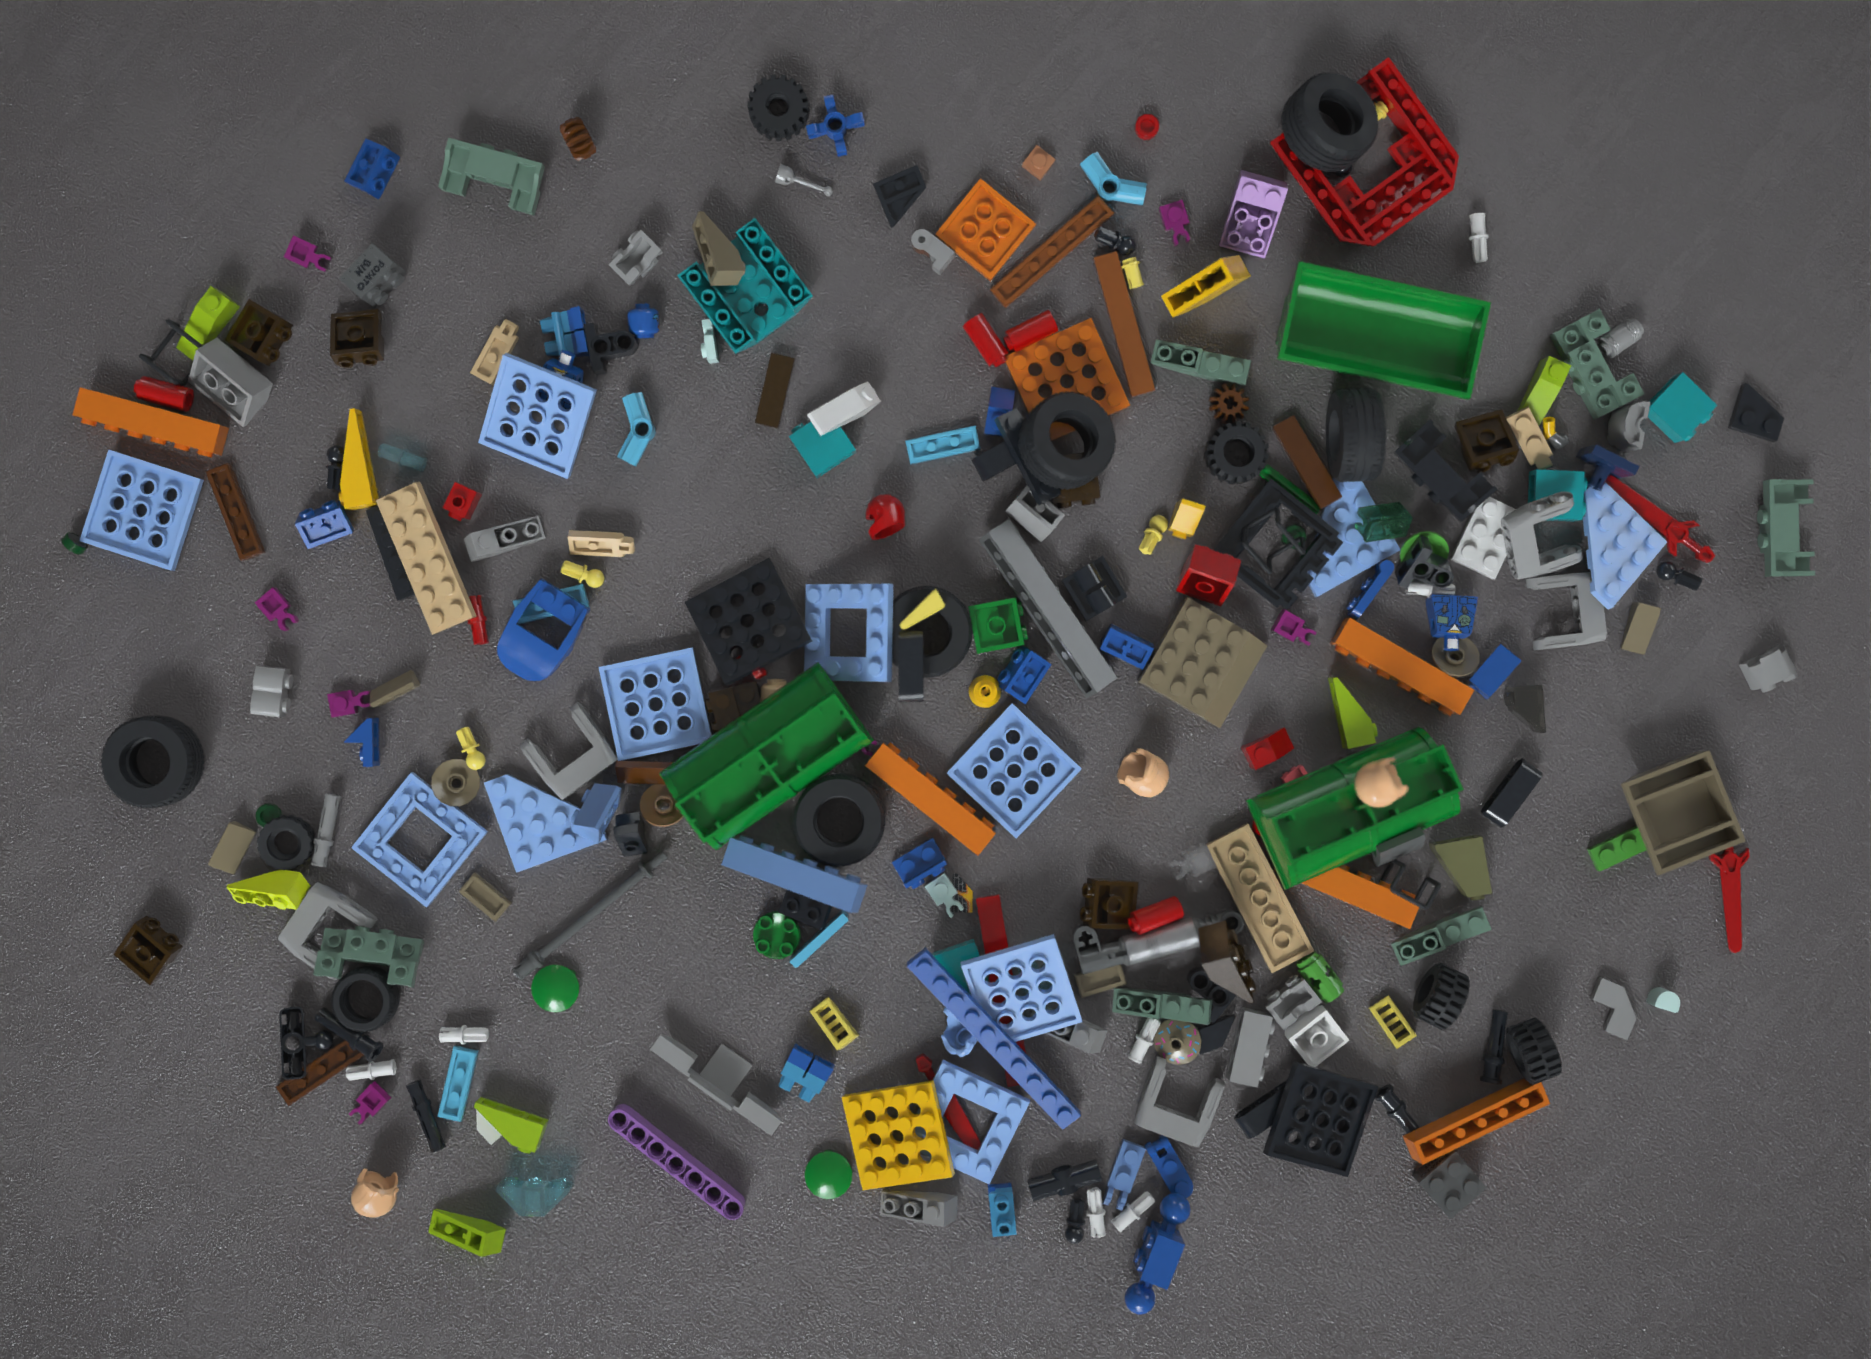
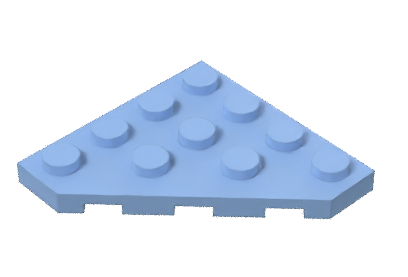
[1307,478,1400,597]
[1583,482,1667,609]
[484,774,608,873]

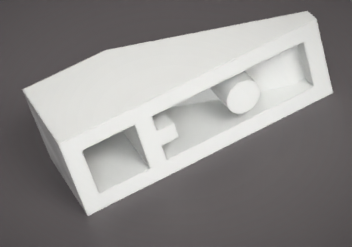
[807,381,881,436]

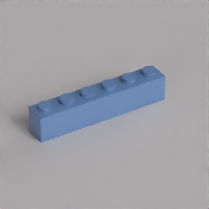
[721,835,867,913]

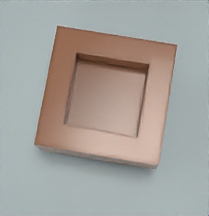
[1022,145,1056,181]

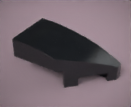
[1197,1014,1236,1055]

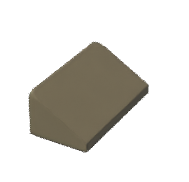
[370,670,421,708]
[208,821,256,875]

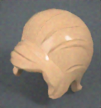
[1117,748,1169,797]
[1355,758,1408,807]
[351,1168,399,1218]

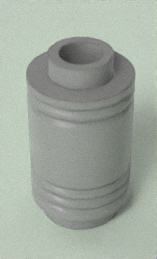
[1598,318,1644,358]

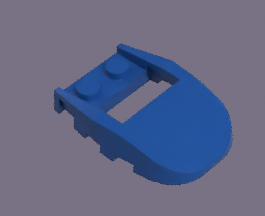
[497,578,590,681]

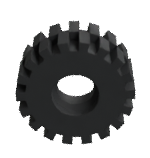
[747,74,809,141]

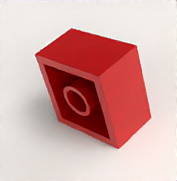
[1176,544,1241,607]

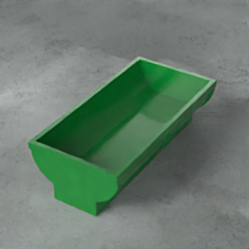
[1275,261,1491,399]
[659,662,874,850]
[1245,726,1464,890]

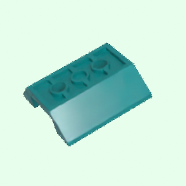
[677,218,813,354]

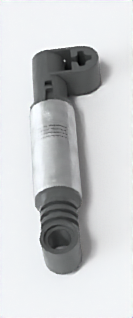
[1072,910,1244,975]

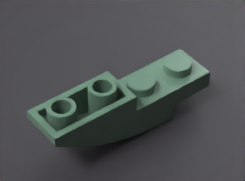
[1150,339,1252,386]
[1391,906,1492,966]
[1112,988,1212,1025]

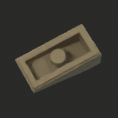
[1620,602,1661,655]

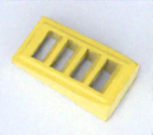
[900,589,945,630]
[1369,995,1417,1049]
[810,997,859,1050]

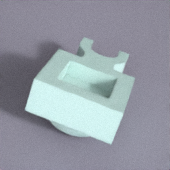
[701,319,719,364]
[924,872,964,918]

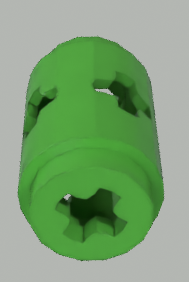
[1296,951,1344,1004]

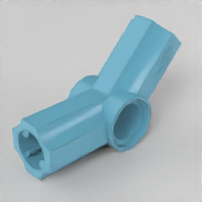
[1080,152,1147,205]
[617,392,656,467]

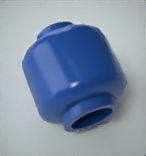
[627,304,660,338]

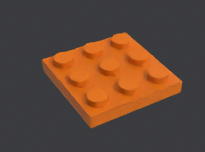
[935,178,1036,282]

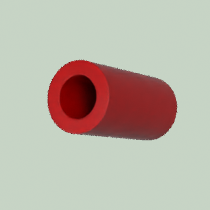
[1003,310,1058,353]
[962,313,1009,368]
[134,376,194,412]
[1128,896,1184,935]

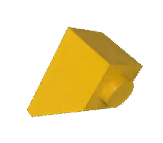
[1167,499,1206,540]

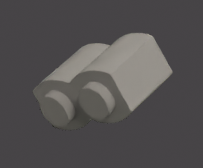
[250,665,293,717]

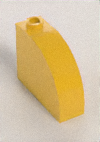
[1161,255,1251,317]

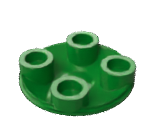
[753,911,801,959]
[531,964,579,1012]
[805,1150,853,1199]

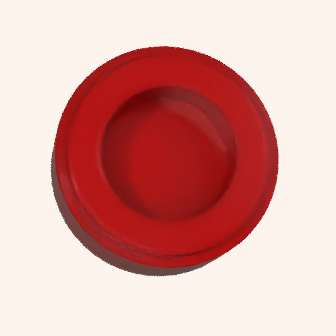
[1135,114,1159,140]

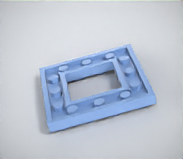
[804,584,893,682]
[351,772,488,907]
[915,1060,1030,1184]

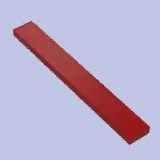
[976,894,1026,1087]

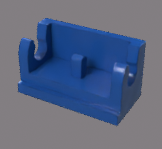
[1100,623,1154,670]
[1469,644,1521,700]

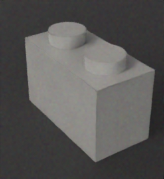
[1005,485,1065,542]

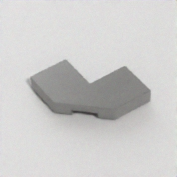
[1590,977,1637,1040]

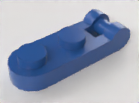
[1346,560,1394,620]
[1144,1135,1193,1198]

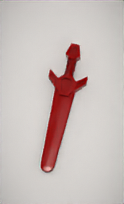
[1605,475,1716,563]
[1709,847,1750,953]
[916,1053,981,1150]

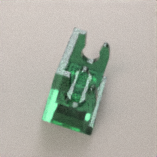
[1355,502,1413,542]

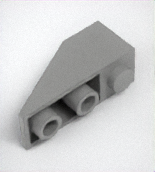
[464,516,546,562]
[1030,1006,1108,1054]
[880,1190,958,1227]

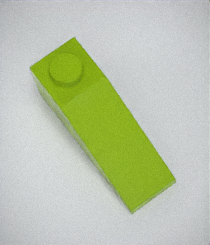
[176,286,241,360]
[1518,356,1571,426]
[1328,677,1378,749]
[474,1097,548,1153]
[428,1209,506,1257]

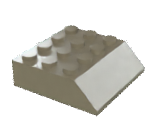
[1137,598,1267,728]
[1621,750,1746,875]

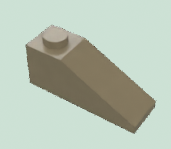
[692,211,745,286]

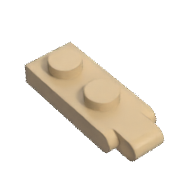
[470,319,519,386]
[1506,406,1553,470]
[568,530,635,557]

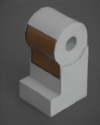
[911,229,955,275]

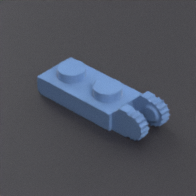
[1102,1139,1146,1211]

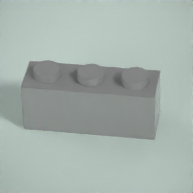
[1226,1007,1275,1088]

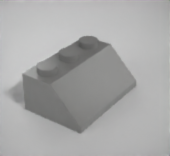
[188,338,273,427]

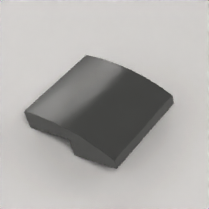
[1372,827,1425,867]

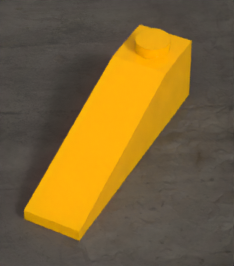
[339,408,379,510]

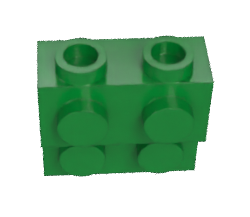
[968,597,1028,654]

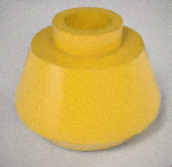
[969,675,1001,708]

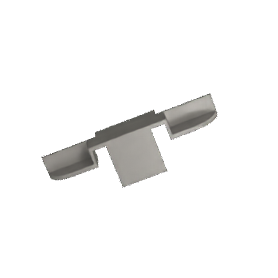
[650,1034,782,1136]

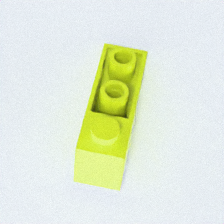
[226,869,310,910]

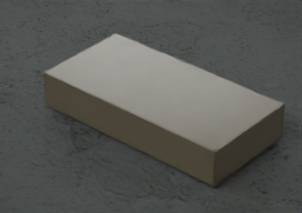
[458,872,512,922]
[1074,965,1127,998]

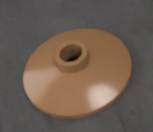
[640,784,684,827]

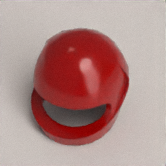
[865,494,905,540]

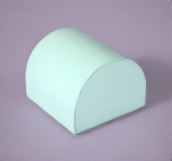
[1646,987,1680,1013]

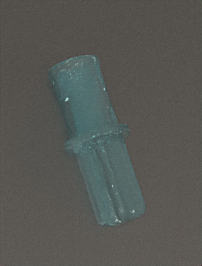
[378,443,428,472]

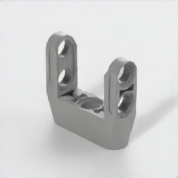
[1501,492,1583,579]
[1525,572,1607,650]
[519,702,618,800]
[278,882,377,980]
[1134,1056,1225,1147]

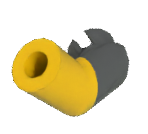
[1543,417,1569,449]

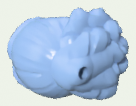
[941,1007,978,1057]

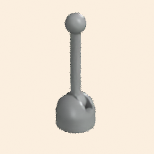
[775,164,833,196]

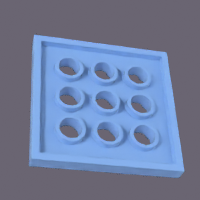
[478,353,597,479]
[79,449,204,571]
[599,647,712,761]
[946,703,1082,839]
[961,934,1082,1042]

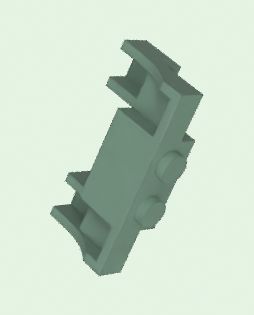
[438,138,545,216]
[1549,309,1644,420]
[1757,479,1815,577]
[313,926,424,988]

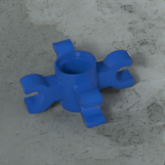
[806,94,865,157]

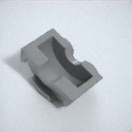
[609,230,663,285]
[1607,401,1651,452]
[1739,644,1798,693]
[1266,975,1322,1030]

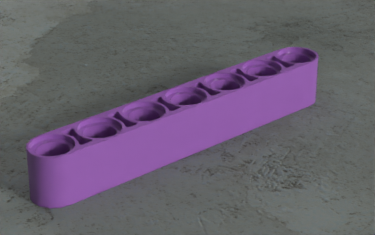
[608,1104,745,1220]

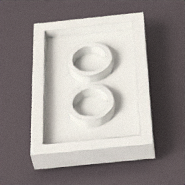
[1450,497,1516,579]

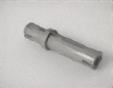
[311,793,341,867]

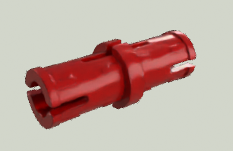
[467,595,489,645]

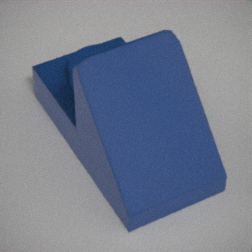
[984,387,1015,437]
[344,718,380,767]

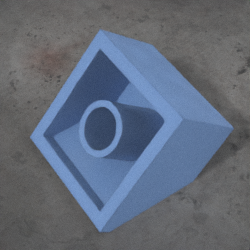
[570,783,621,844]

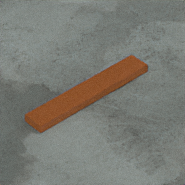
[990,195,1114,309]
[1093,251,1155,397]

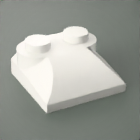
[1285,1005,1349,1067]

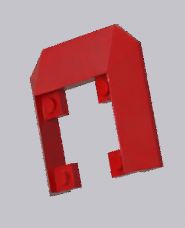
[1270,57,1459,247]

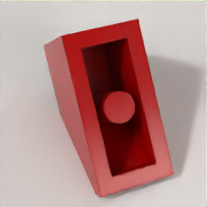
[1241,727,1295,770]

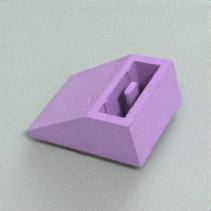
[1219,170,1288,259]

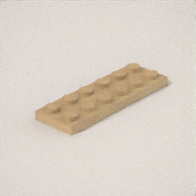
[376,482,476,635]
[1205,823,1314,973]

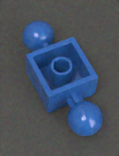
[1125,1193,1191,1315]

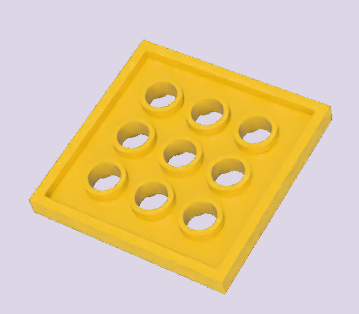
[842,1080,955,1190]

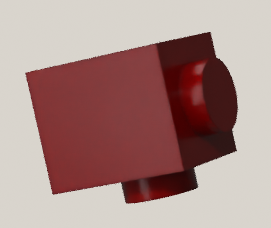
[443,482,482,521]

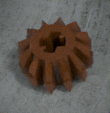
[560,117,596,161]
[1208,383,1249,424]

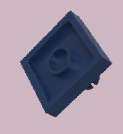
[1576,444,1640,491]

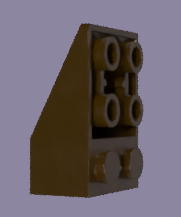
[1198,920,1256,1003]

